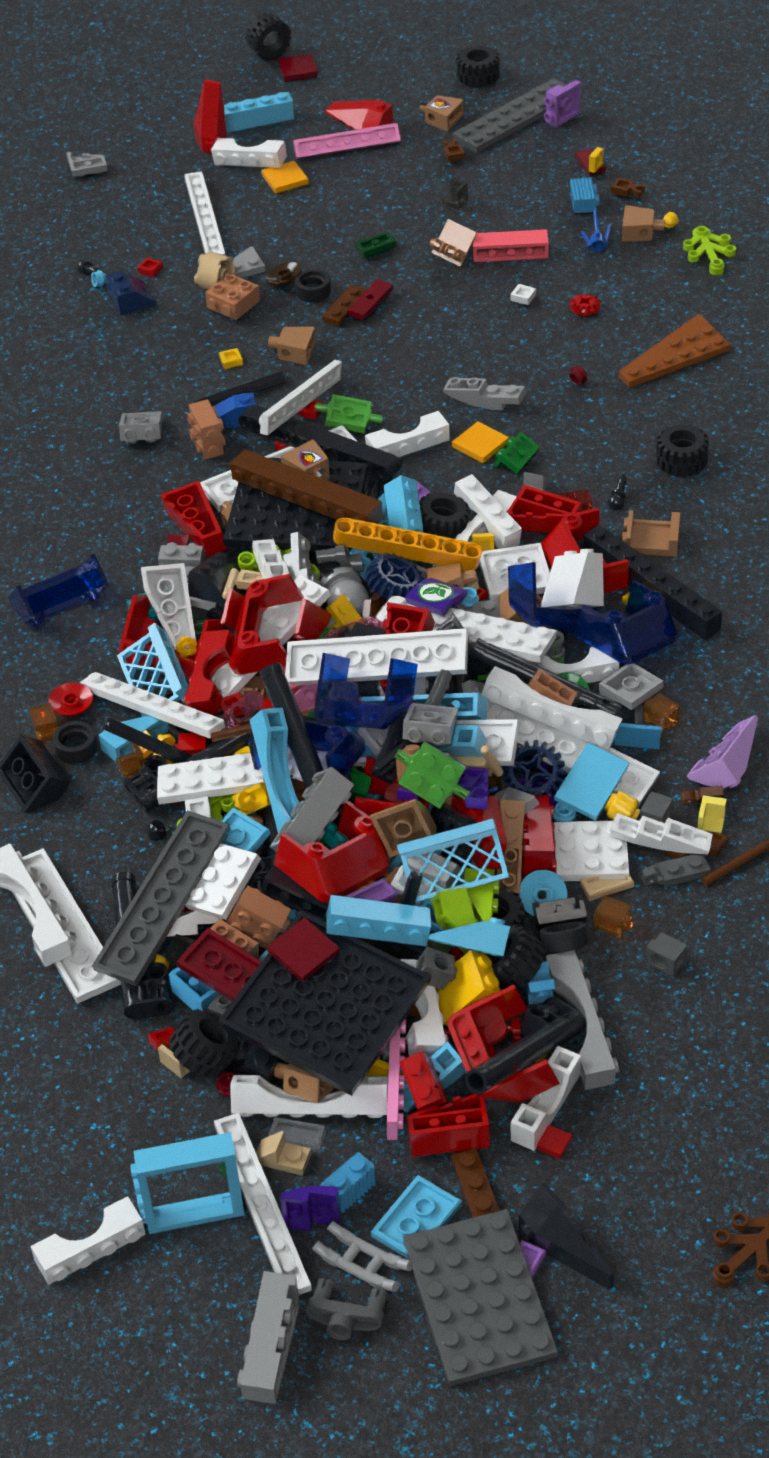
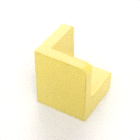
[698,795,727,834]

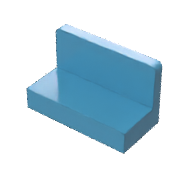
[614,723,662,749]

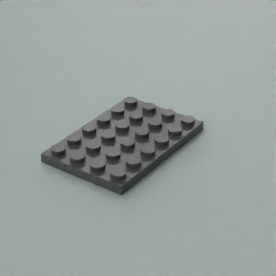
[403,1209,558,1387]

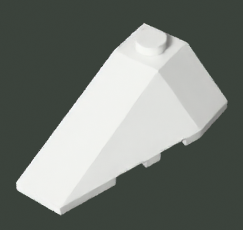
[141,563,196,650]

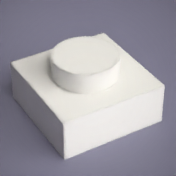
[511,284,536,305]

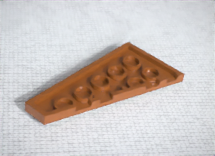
[619,314,731,388]

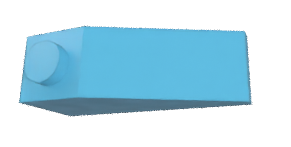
[99,716,169,764]
[428,918,510,957]
[399,1042,466,1113]

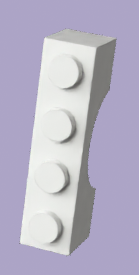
[211,138,287,168]
[365,411,450,457]
[454,474,522,549]
[527,643,619,683]
[401,959,448,1057]
[511,1046,581,1151]
[31,1196,145,1285]

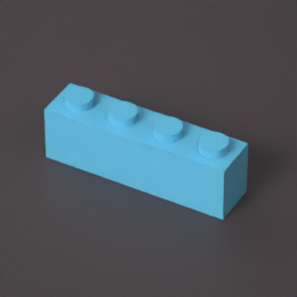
[224,92,294,133]
[384,475,423,563]
[327,895,431,946]

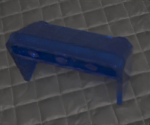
[8,554,109,627]
[508,562,598,634]
[575,580,677,664]
[314,653,418,730]
[247,719,366,776]

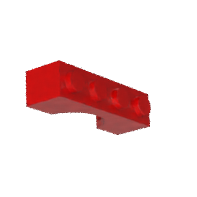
[184,630,234,715]

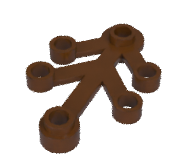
[712,1212,769,1288]

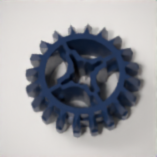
[365,553,424,602]
[502,740,566,798]

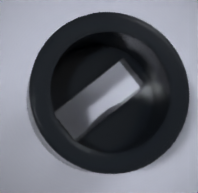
[146,820,166,841]

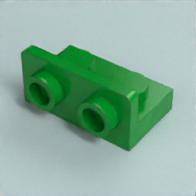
[494,432,540,474]

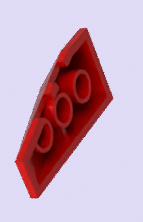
[194,79,227,154]
[325,100,393,130]

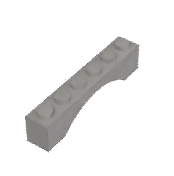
[545,950,619,1090]

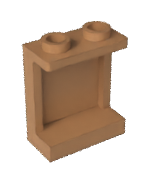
[622,510,680,557]

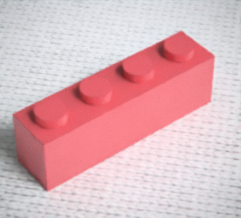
[472,230,549,262]

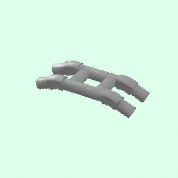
[312,1220,412,1292]

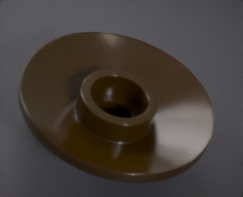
[265,262,302,285]

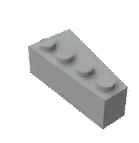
[270,767,354,852]
[237,1271,300,1404]

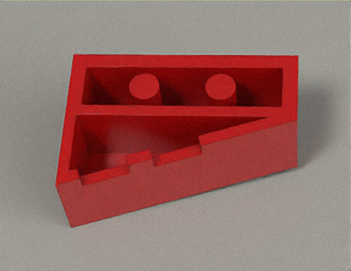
[507,485,582,533]
[407,1094,490,1157]

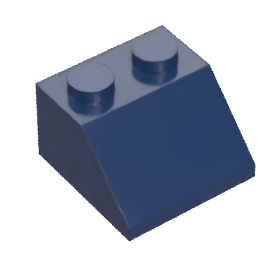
[105,271,156,315]

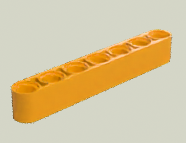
[333,518,482,571]

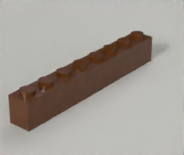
[230,449,384,524]

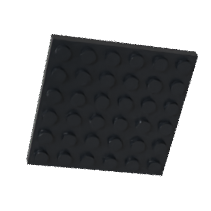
[223,458,368,552]
[218,910,431,1096]

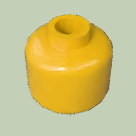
[604,791,640,821]

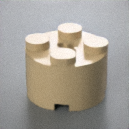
[194,251,236,290]

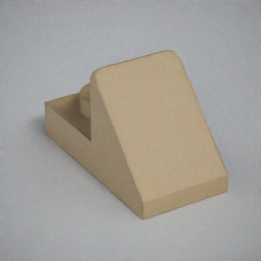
[256,1131,311,1176]

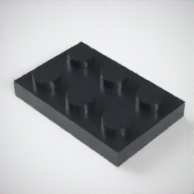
[434,803,477,868]

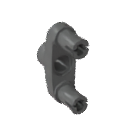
[316,545,364,578]
[306,1278,388,1341]

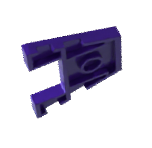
[397,766,489,810]

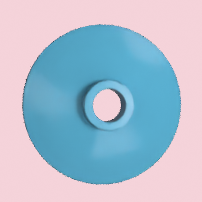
[519,870,567,917]

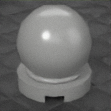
[319,566,369,617]

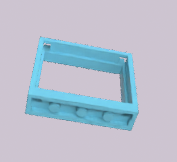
[130,1132,244,1234]

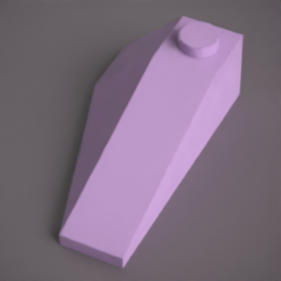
[687,715,758,788]

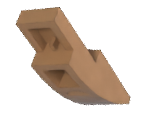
[496,799,525,894]

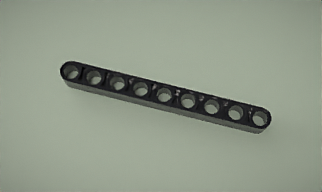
[238,404,402,481]

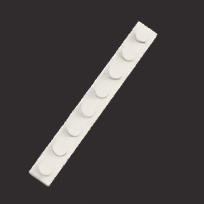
[184,172,225,255]
[259,360,342,435]
[80,672,225,738]
[214,1113,312,1295]

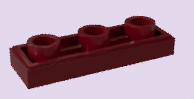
[347,279,393,321]

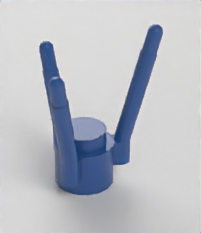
[581,208,611,252]

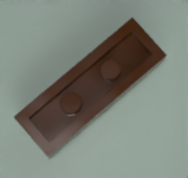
[322,285,366,327]
[451,1148,499,1218]

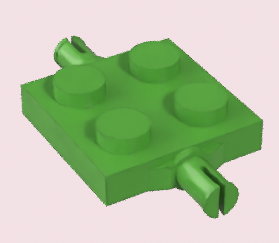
[314,394,383,434]
[394,741,470,809]

